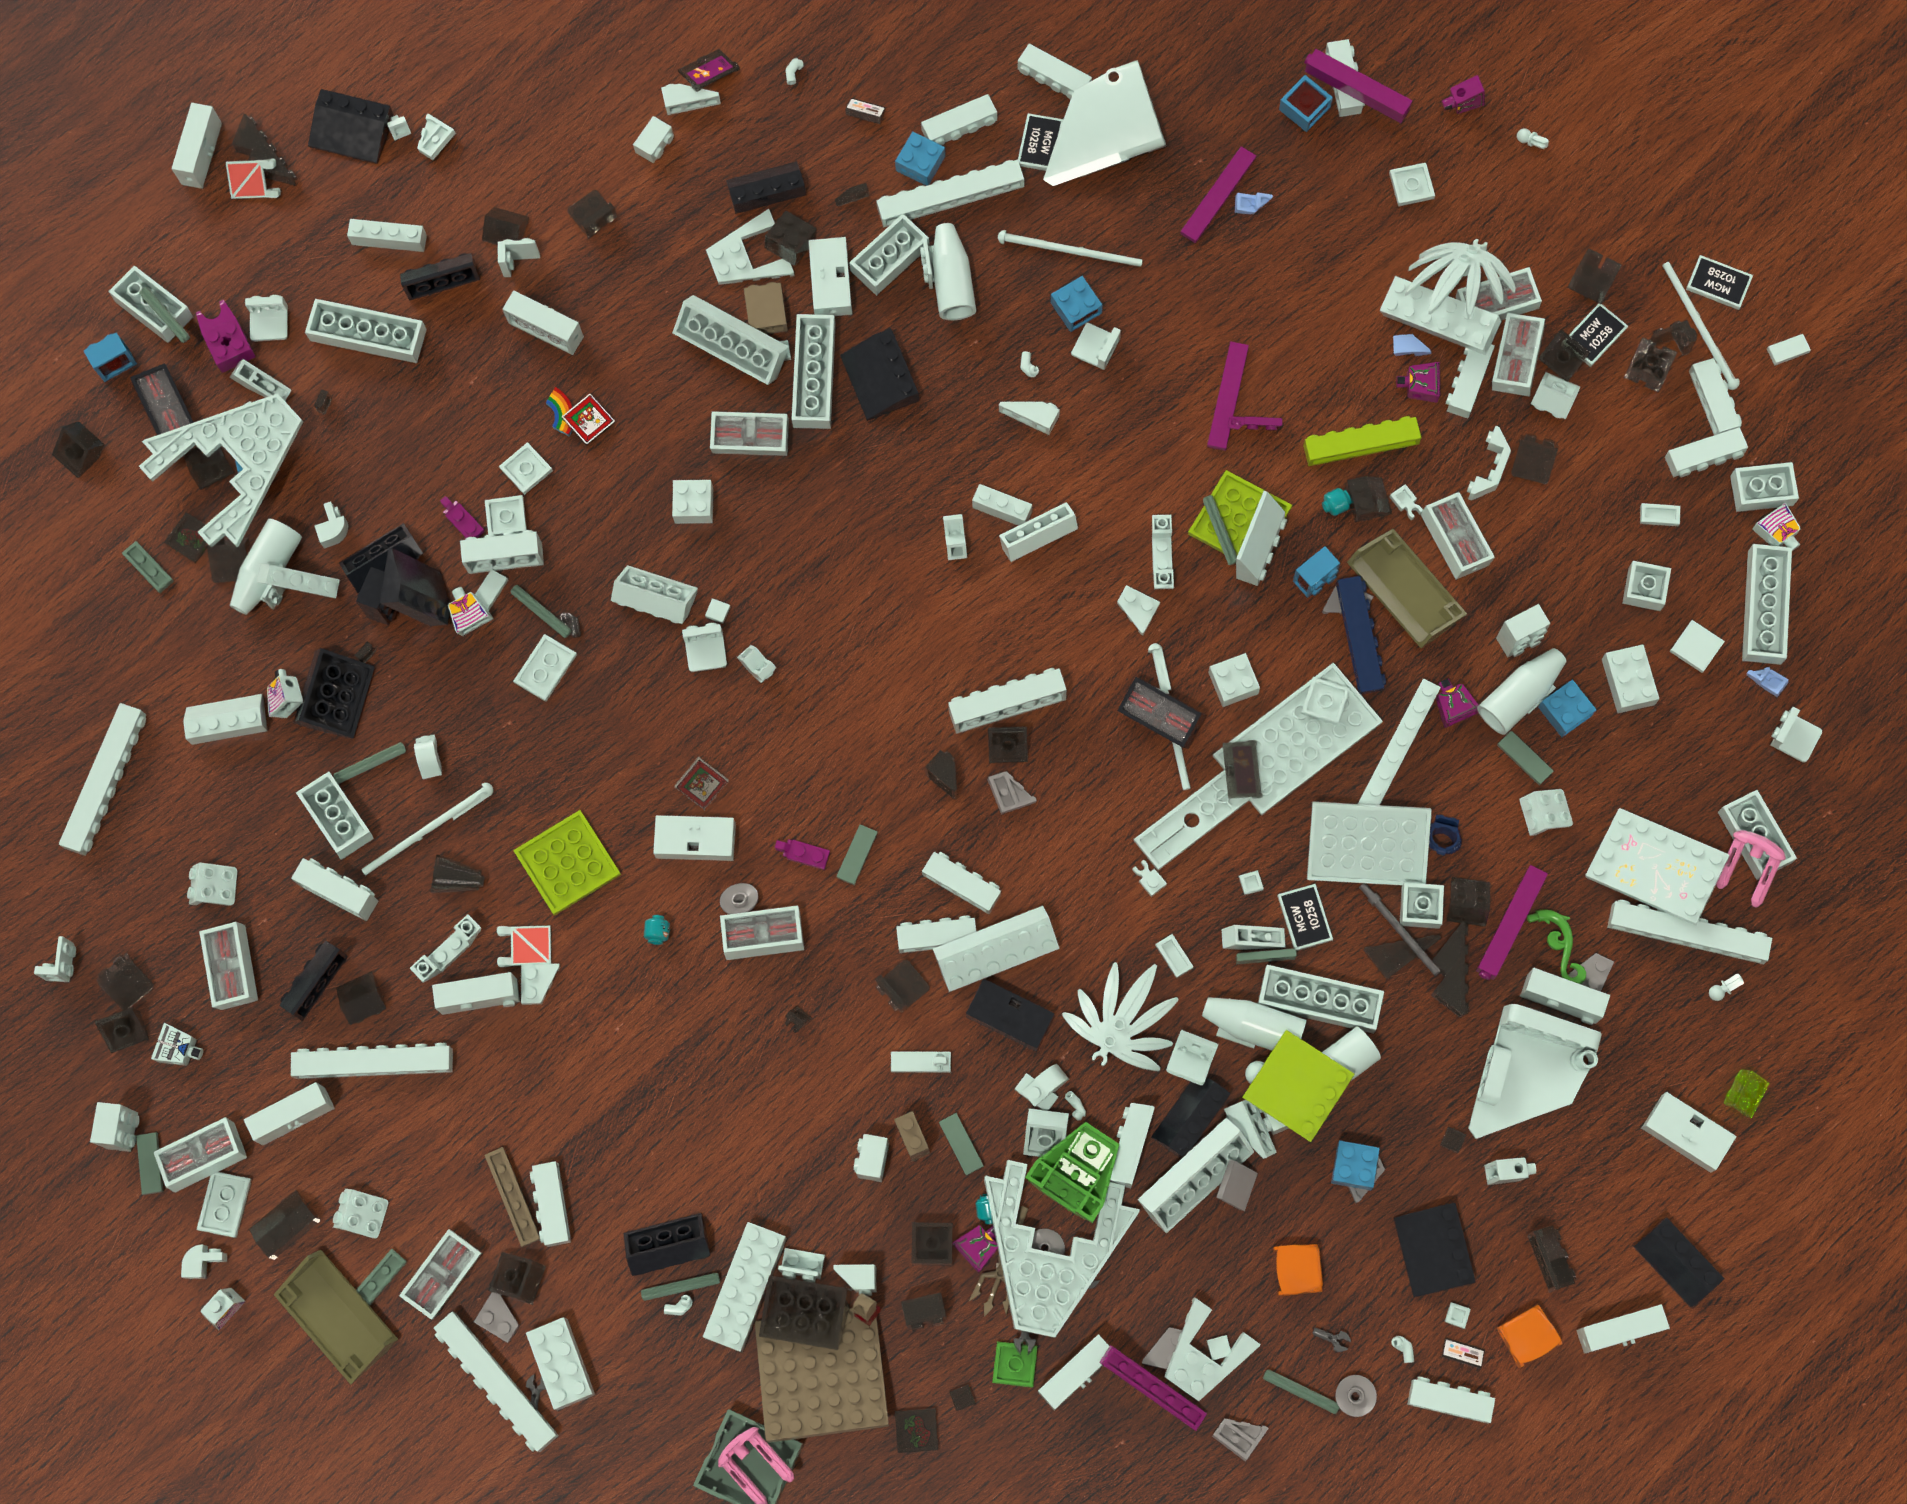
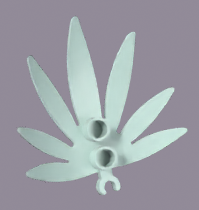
[1405,239,1516,319]
[1062,962,1178,1071]

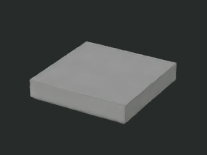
[1216,1159,1258,1211]

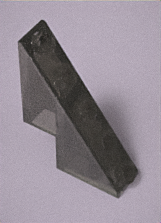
[232,114,297,186]
[1431,921,1469,1018]

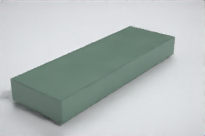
[122,541,174,593]
[1497,731,1554,786]
[836,825,878,886]
[1235,948,1297,965]
[939,1113,984,1176]
[136,1132,163,1195]
[356,1249,407,1306]

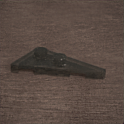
[1363,935,1441,980]

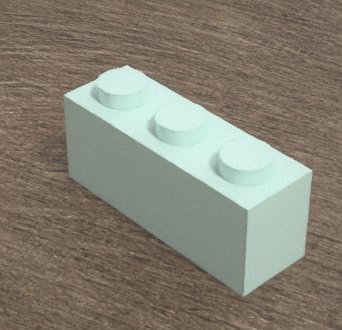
[972,484,1032,526]

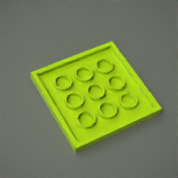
[1188,470,1292,556]
[513,810,621,916]
[1242,1030,1355,1142]

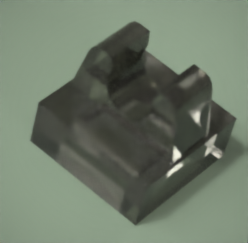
[785,1006,812,1033]

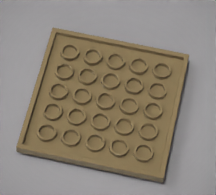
[755,1308,889,1443]

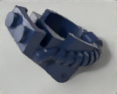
[1429,815,1462,856]

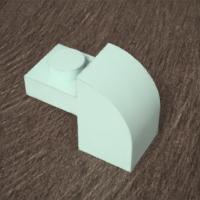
[315,501,348,548]
[943,514,967,560]
[737,645,776,683]
[414,735,442,779]
[1022,1064,1069,1107]
[181,1244,227,1279]

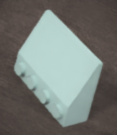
[1236,491,1287,586]

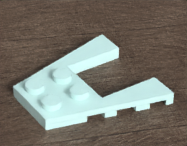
[706,209,795,285]
[1165,1297,1261,1401]

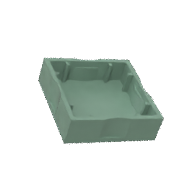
[693,1409,804,1504]

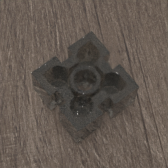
[1624,337,1677,393]

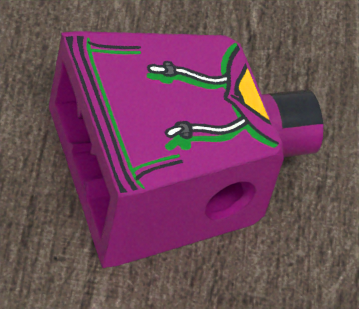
[1441,75,1485,114]
[1396,362,1440,403]
[1436,678,1479,728]
[953,1225,998,1273]

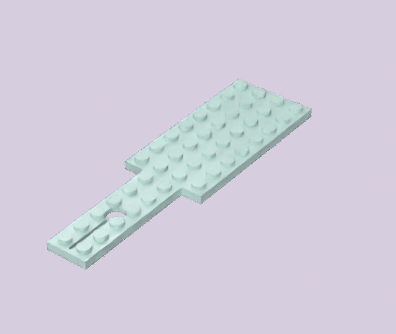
[1134,663,1383,871]

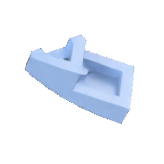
[1235,193,1273,214]
[1393,334,1431,356]
[1747,667,1789,697]

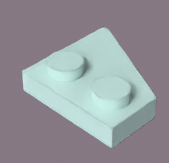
[417,114,456,160]
[1117,585,1160,635]
[521,964,560,1005]

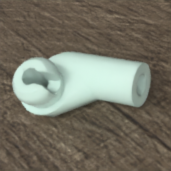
[786,58,803,85]
[1020,352,1039,377]
[1065,1091,1086,1121]
[664,1295,692,1316]
[1391,1336,1414,1363]

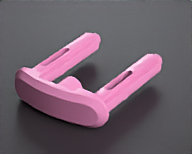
[1716,830,1786,907]
[718,1427,794,1504]

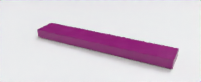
[1180,147,1256,243]
[1207,341,1249,451]
[1099,1345,1207,1431]

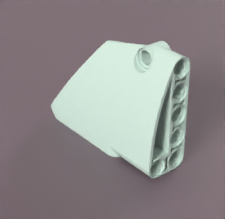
[1043,60,1166,186]
[1468,1004,1602,1139]

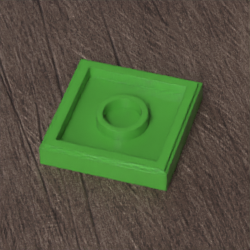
[992,1342,1037,1388]

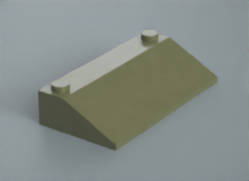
[1347,529,1467,648]
[274,1250,398,1385]

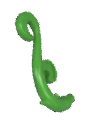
[1527,909,1586,984]

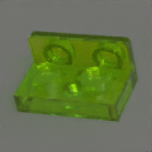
[1724,1069,1769,1118]

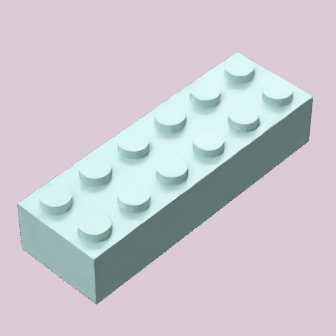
[1380,276,1501,355]
[672,295,789,385]
[305,299,427,363]
[792,314,836,429]
[1742,544,1792,665]
[948,668,1066,734]
[933,906,1059,992]
[1258,965,1384,1034]
[1138,1118,1254,1233]
[703,1222,787,1353]

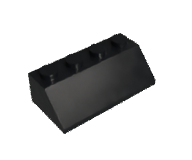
[726,161,806,214]
[400,253,480,301]
[339,523,423,593]
[279,941,348,1021]
[1151,1078,1231,1159]
[623,1213,710,1276]
[1633,1218,1725,1308]

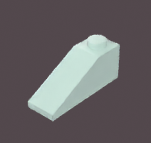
[661,84,721,115]
[230,359,291,401]
[999,402,1059,435]
[1222,925,1285,950]
[1224,1100,1277,1159]

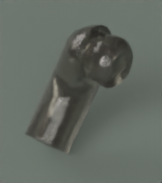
[560,612,581,638]

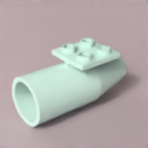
[920,223,976,320]
[230,519,302,615]
[1477,648,1566,735]
[1202,997,1306,1051]
[1322,1027,1381,1082]

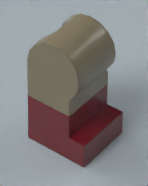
[853,1293,881,1326]

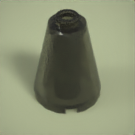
[430,854,485,893]

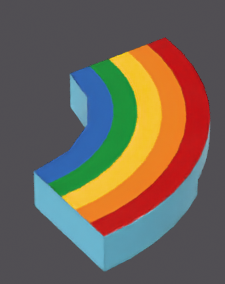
[546,387,573,437]

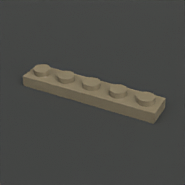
[485,1147,540,1247]

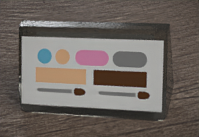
[845,98,886,124]
[1440,1337,1485,1369]

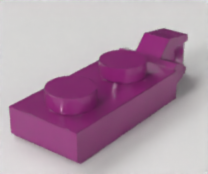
[1228,416,1282,431]
[440,496,485,538]
[775,839,830,870]

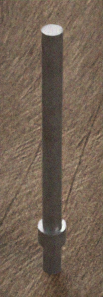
[1359,883,1441,976]

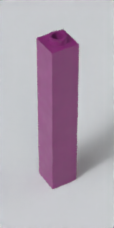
[1304,49,1412,123]
[1476,865,1548,980]

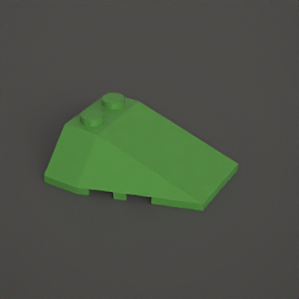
[1025,1122,1119,1223]

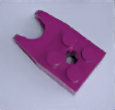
[196,300,256,373]

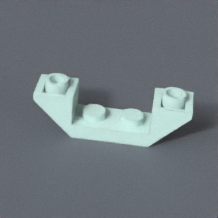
[1467,426,1511,500]
[1152,515,1174,589]
[410,914,482,983]

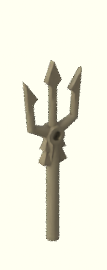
[968,1206,1028,1317]

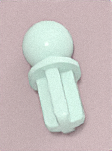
[1517,128,1549,149]
[1709,974,1744,1001]

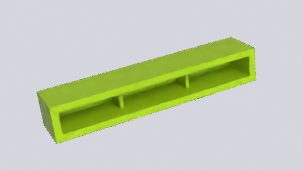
[1303,416,1421,466]

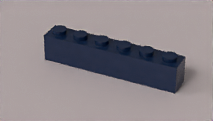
[1335,576,1386,695]

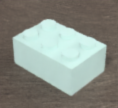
[1730,462,1799,512]
[1496,604,1550,657]
[1602,645,1659,714]
[90,1102,139,1152]

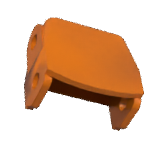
[1273,1244,1323,1296]
[1497,1305,1562,1368]

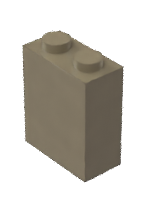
[744,282,788,334]
[894,1111,930,1162]

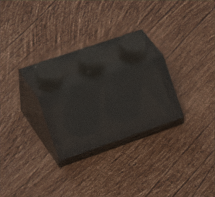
[249,1190,321,1260]
[1527,1225,1576,1293]

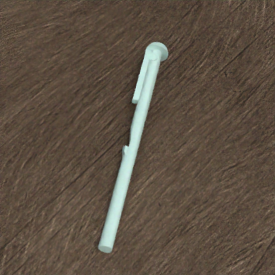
[998,230,1142,267]
[1663,262,1740,390]
[1148,643,1190,790]
[361,783,493,875]

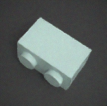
[633,116,674,163]

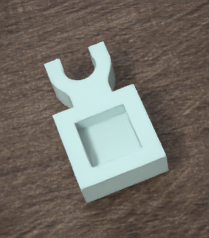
[1390,484,1423,520]
[1132,860,1167,897]

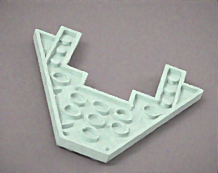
[139,394,303,547]
[984,1160,1140,1338]

